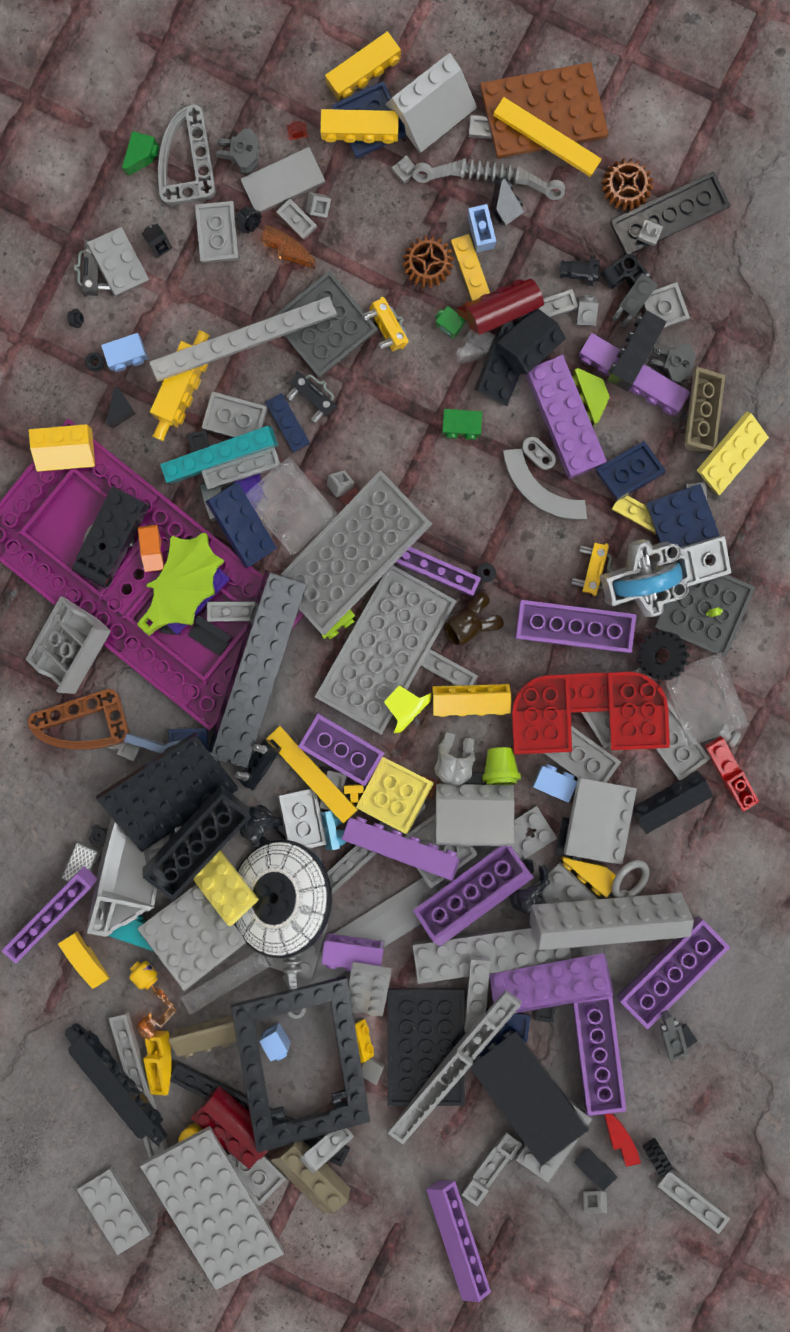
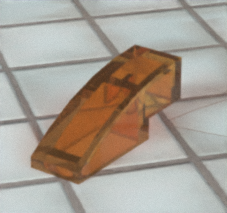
[261,225,316,269]

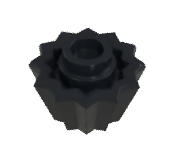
[236,206,262,234]

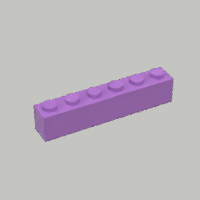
[578,333,691,415]
[395,547,481,597]
[342,816,460,881]
[2,866,98,964]
[426,1180,491,1302]

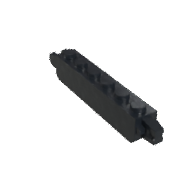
[65,1023,168,1145]

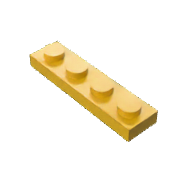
[451,234,490,301]

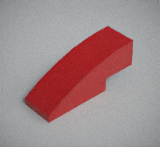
[604,1113,641,1167]

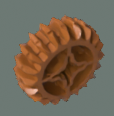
[601,158,653,212]
[402,235,454,288]

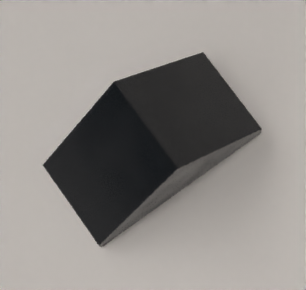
[106,387,136,428]

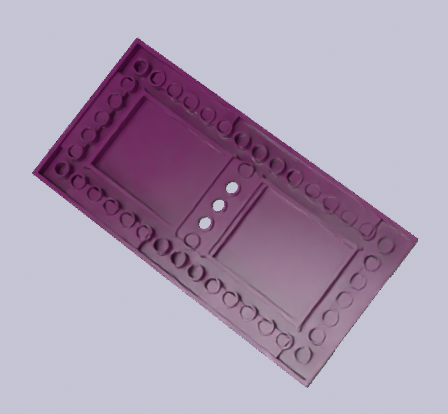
[0,419,304,731]

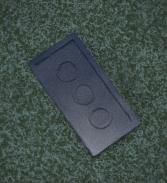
[205,482,277,568]

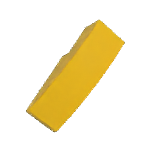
[58,931,110,989]
[143,1030,171,1096]

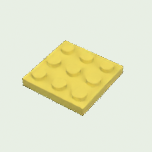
[356,757,434,834]

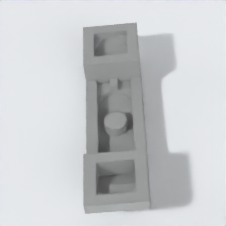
[462,1132,523,1206]

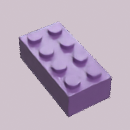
[298,713,385,786]

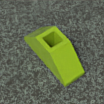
[572,368,610,427]

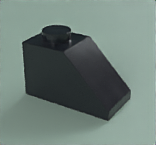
[141,223,173,258]

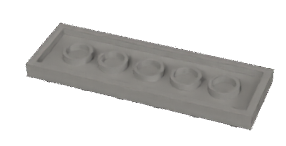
[633,667,711,781]

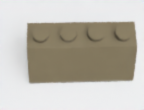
[684,367,725,453]
[169,1015,237,1058]
[270,1141,351,1214]

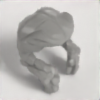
[435,732,476,785]

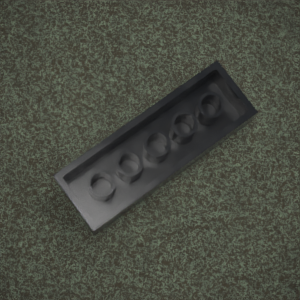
[143,785,252,900]

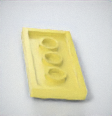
[697,412,769,495]
[193,850,259,927]

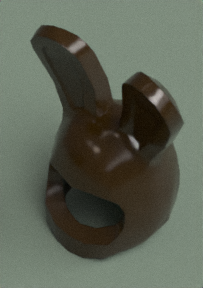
[444,592,504,646]

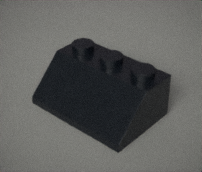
[495,308,566,374]

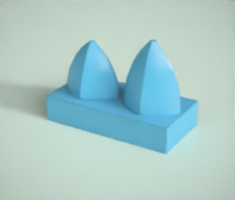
[321,810,346,850]

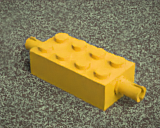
[150,330,209,441]

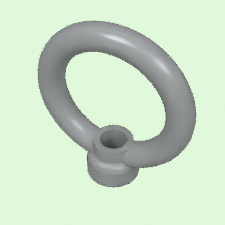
[612,860,649,898]

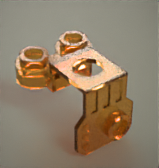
[136,986,177,1040]

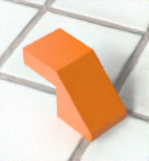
[138,525,165,572]

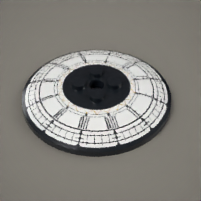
[234,840,332,958]

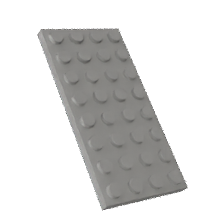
[281,470,432,635]
[315,565,457,735]
[140,1126,284,1290]

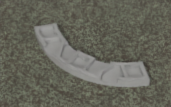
[503,449,587,520]

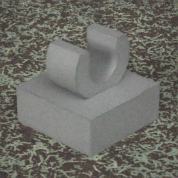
[392,155,415,184]
[637,219,663,247]

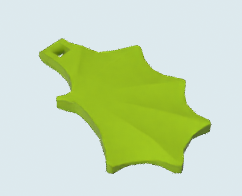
[137,533,224,636]

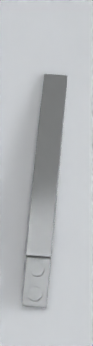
[388,990,522,1144]

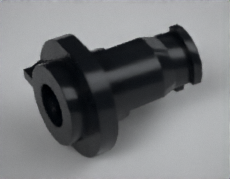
[560,255,600,287]

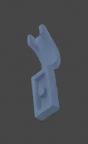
[124,733,182,754]

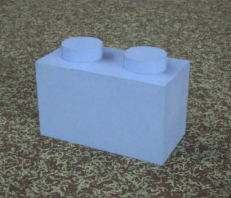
[467,204,496,253]
[101,333,148,372]
[532,764,577,803]
[259,1023,291,1062]

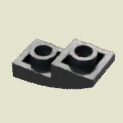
[574,1148,618,1191]

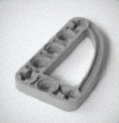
[158,105,216,206]

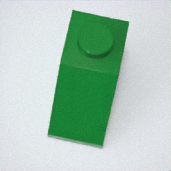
[122,131,159,176]

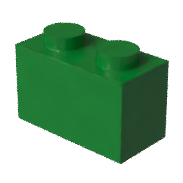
[442,409,482,440]

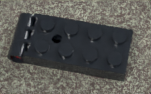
[72,486,150,589]

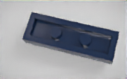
[265,393,310,453]

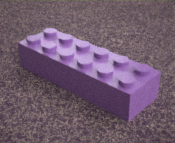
[525,355,607,480]
[514,600,636,653]
[413,846,534,946]
[617,916,730,1030]
[489,953,614,1014]
[572,996,626,1116]

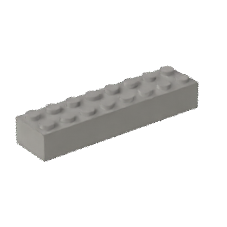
[529,892,694,950]
[412,924,571,984]

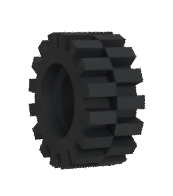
[642,1138,674,1177]

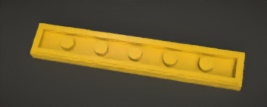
[493,97,601,177]
[266,726,358,823]

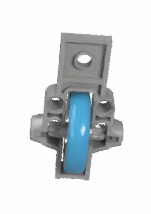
[599,535,731,617]

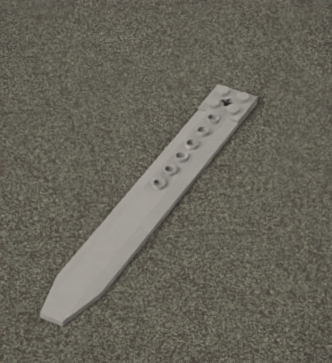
[282,806,557,989]

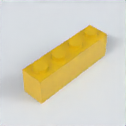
[325,31,401,101]
[321,109,399,144]
[433,684,511,717]

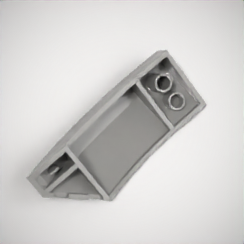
[86,773,171,937]

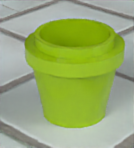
[482,747,521,785]

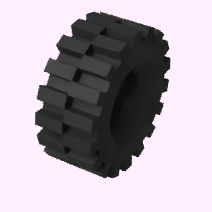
[637,631,690,680]

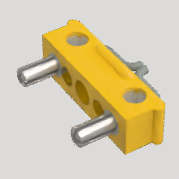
[362,297,409,352]
[571,543,613,597]

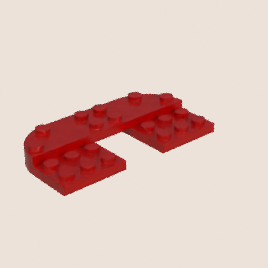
[512,671,670,754]

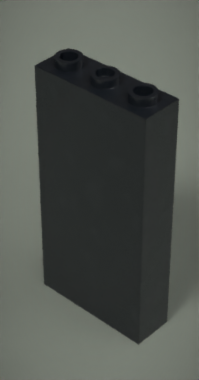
[470,1030,589,1166]

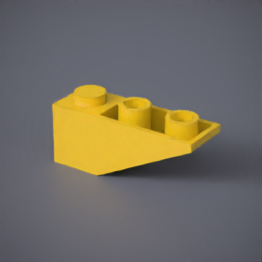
[560,856,616,898]

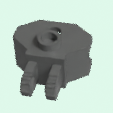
[216,128,260,174]
[649,343,696,385]

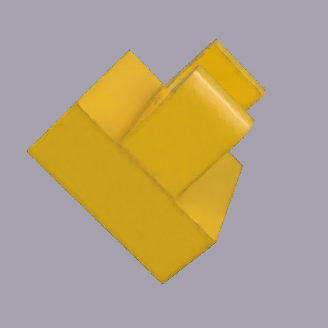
[344,784,364,803]

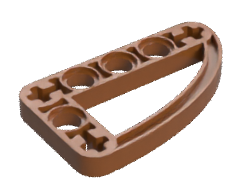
[28,689,130,750]

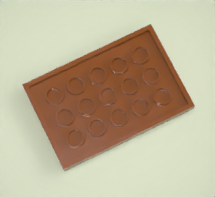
[480,62,609,159]

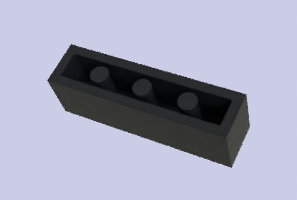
[607,310,667,392]
[633,770,713,834]

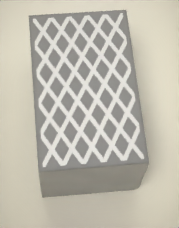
[61,841,102,881]

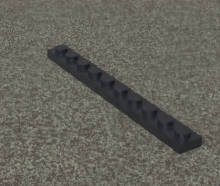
[170,1061,350,1167]

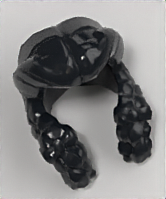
[240,805,286,848]
[509,858,550,915]

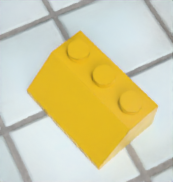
[29,424,95,472]

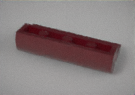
[457,278,544,335]
[191,1085,269,1169]

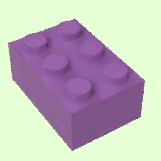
[322,933,384,971]

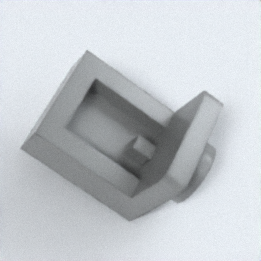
[576,294,599,326]

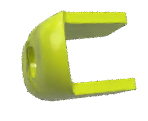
[384,686,432,734]

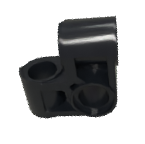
[600,254,652,290]

